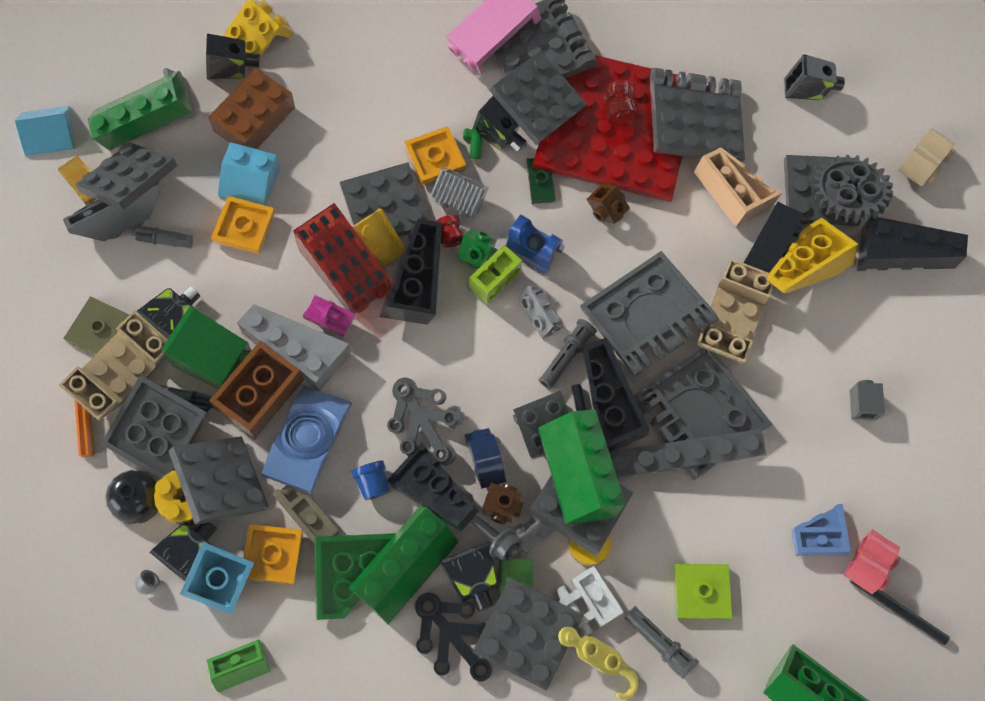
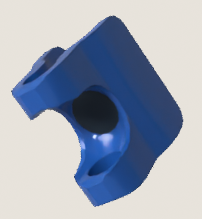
[506,214,565,274]

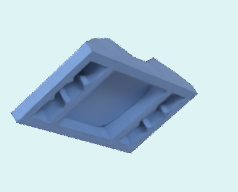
[262,386,352,494]

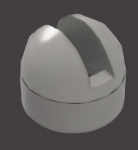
[444,406,465,429]
[135,570,160,595]

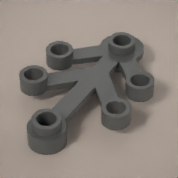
[387,377,459,466]

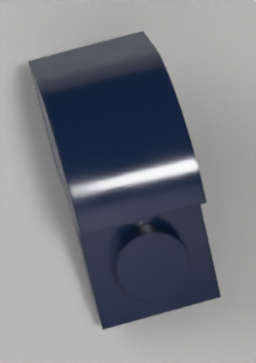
[464,428,507,489]

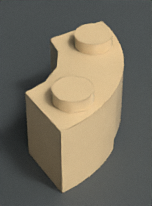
[898,128,956,187]

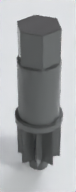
[131,225,193,248]

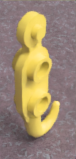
[558,627,639,700]

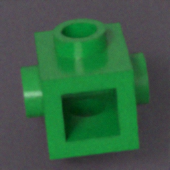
[457,229,498,268]

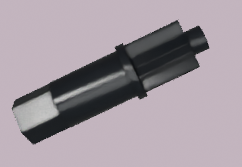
[160,385,214,412]

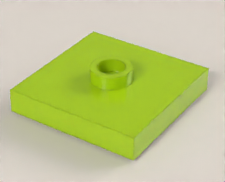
[674,564,732,620]

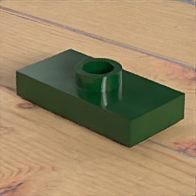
[526,158,556,204]

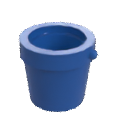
[351,460,390,501]

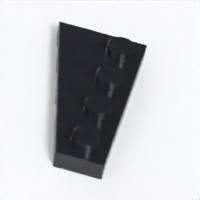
[387,443,479,532]

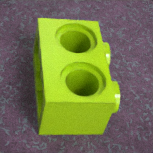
[469,245,522,305]

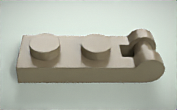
[272,485,339,545]

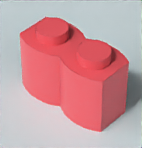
[844,529,901,594]

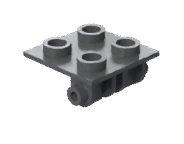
[513,391,568,457]

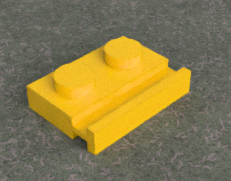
[350,209,404,270]

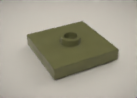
[63,296,129,355]

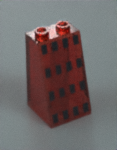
[293,203,391,313]

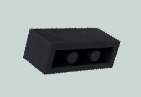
[744,201,804,273]

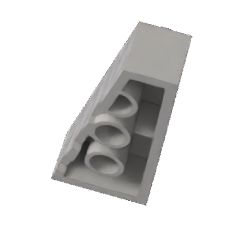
[237,304,351,391]

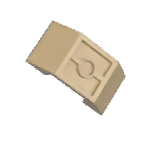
[696,258,774,364]
[59,310,168,421]

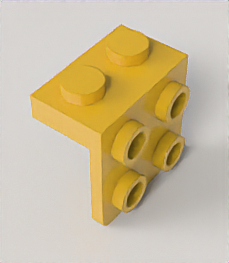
[225,0,294,58]

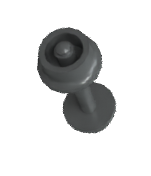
[464,492,523,563]

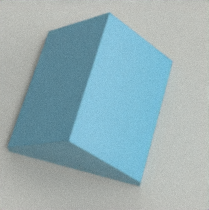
[15,106,74,156]
[179,542,254,614]

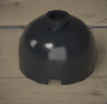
[105,470,158,524]

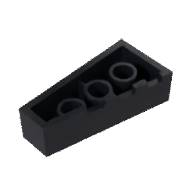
[857,216,968,271]
[379,218,442,325]
[583,337,650,452]

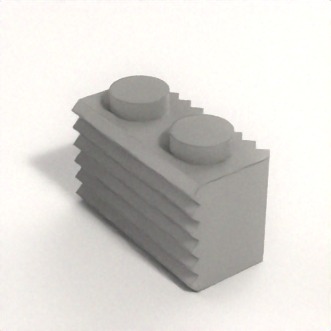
[430,167,489,218]

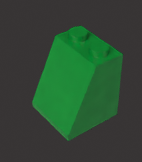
[162,306,252,390]

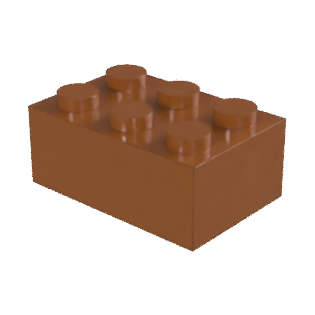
[208,68,295,149]
[209,341,304,439]

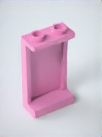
[446,0,542,74]

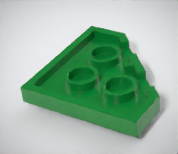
[314,533,396,620]

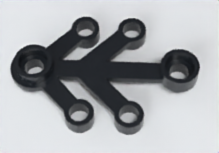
[415,592,492,682]

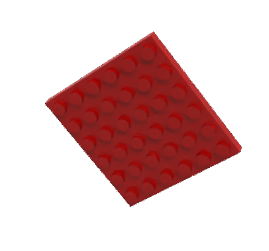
[532,50,682,202]

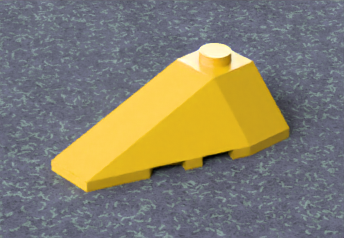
[767,218,858,294]

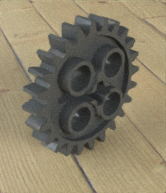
[811,154,893,223]

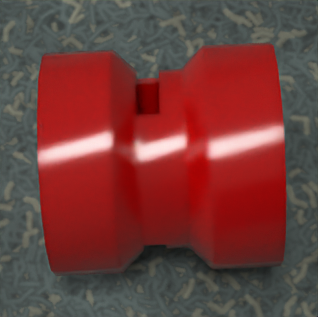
[436,215,464,248]

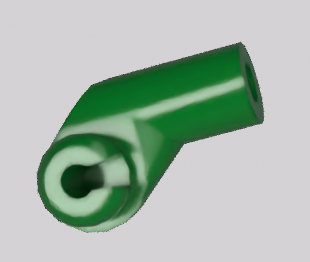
[463,128,483,159]

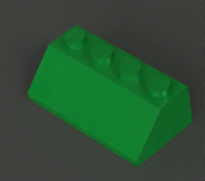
[88,70,192,150]
[538,409,626,525]
[348,506,459,624]
[763,644,869,701]

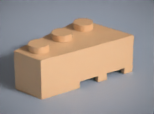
[694,148,782,227]

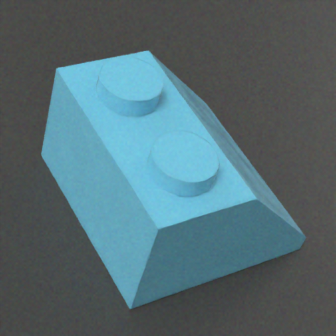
[218,142,280,206]

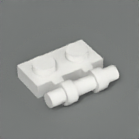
[555,566,623,636]

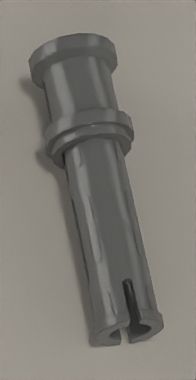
[538,319,597,389]
[624,606,699,679]

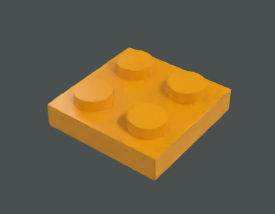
[404,126,466,185]
[211,196,275,255]
[243,524,303,585]

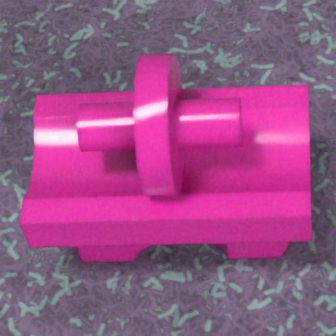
[303,295,355,337]

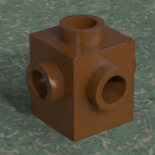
[586,184,630,224]
[482,483,524,525]

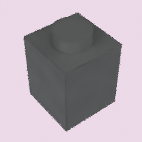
[849,380,885,420]

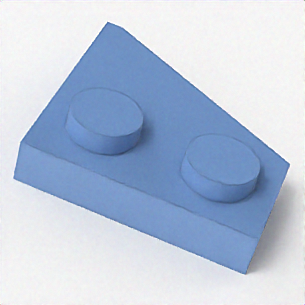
[792,504,851,556]

